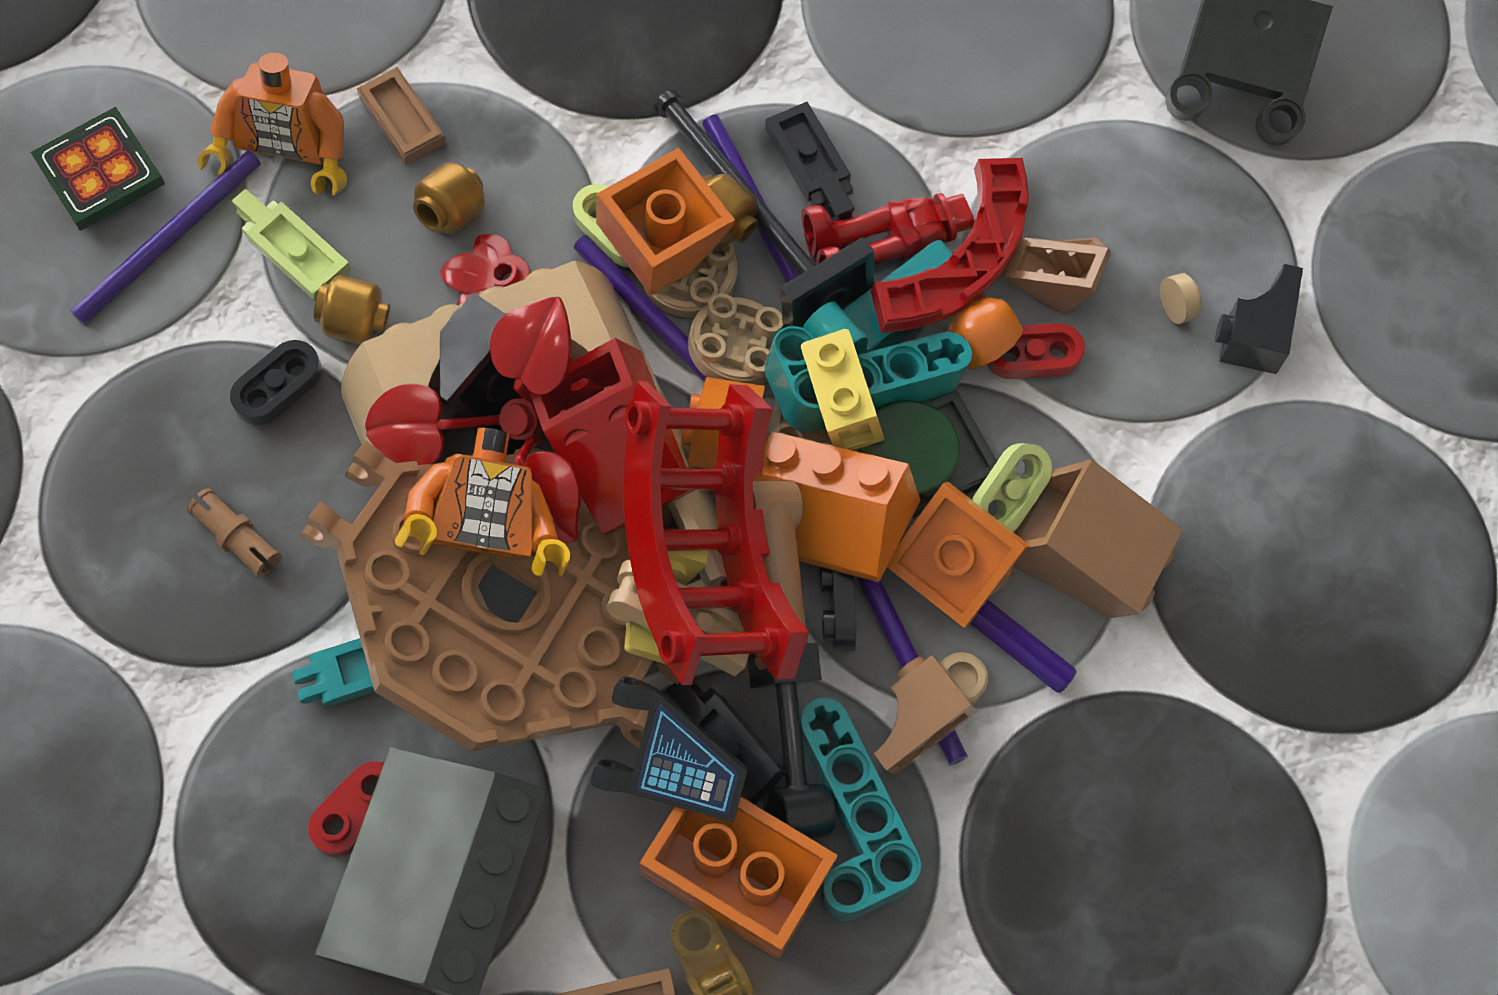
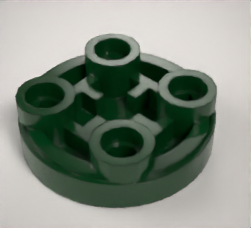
[858,400,960,499]

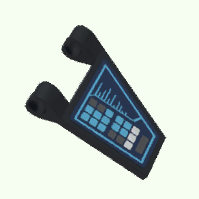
[591,676,748,823]

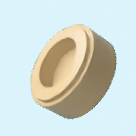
[1160,273,1202,324]
[941,652,988,704]

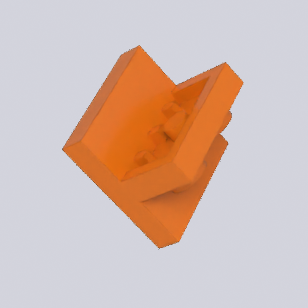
[887,482,1029,628]

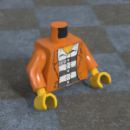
[198,53,348,196]
[395,428,570,576]

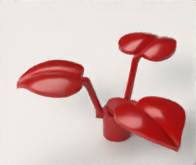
[365,297,581,544]

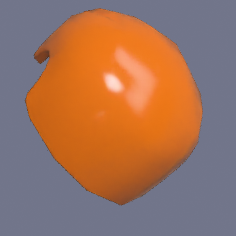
[946,296,1023,369]

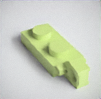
[232,189,351,302]

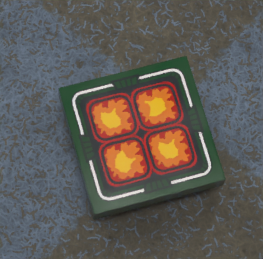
[30,106,165,231]

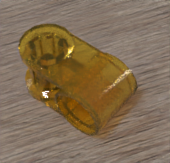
[670,909,755,995]

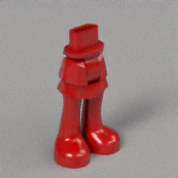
[801,193,974,266]

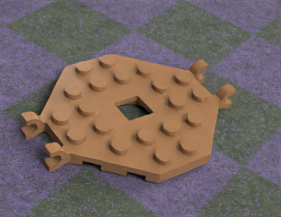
[300,441,680,751]

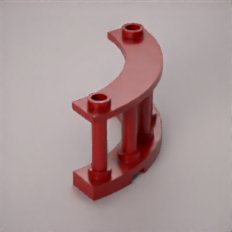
[624,381,810,685]

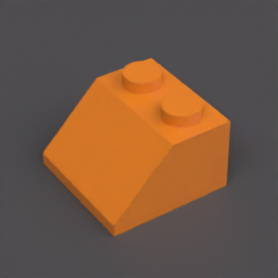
[596,147,735,296]

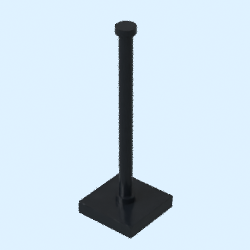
[654,90,874,328]

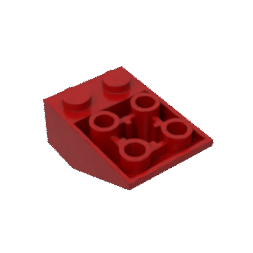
[528,338,695,535]

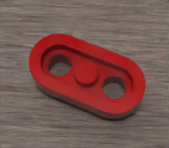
[987,323,1085,379]
[308,761,384,857]

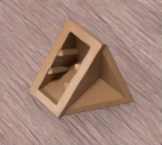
[1004,237,1111,315]

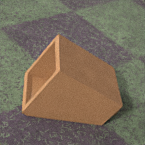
[1013,459,1183,618]

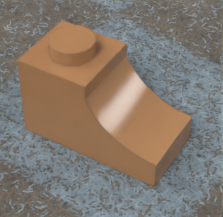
[874,655,978,775]

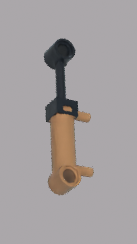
[744,480,836,839]

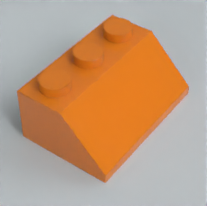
[753,431,921,582]
[639,797,838,960]

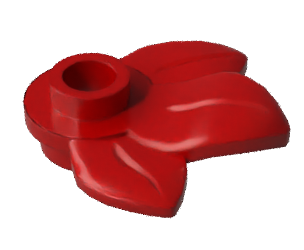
[439,234,531,305]

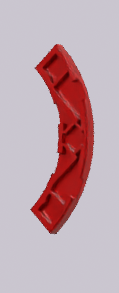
[871,158,1029,333]

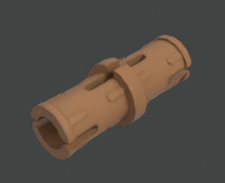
[187,488,282,578]

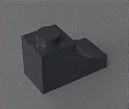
[1215,264,1303,374]

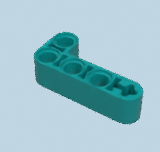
[803,240,953,355]
[764,326,972,432]
[800,697,921,922]

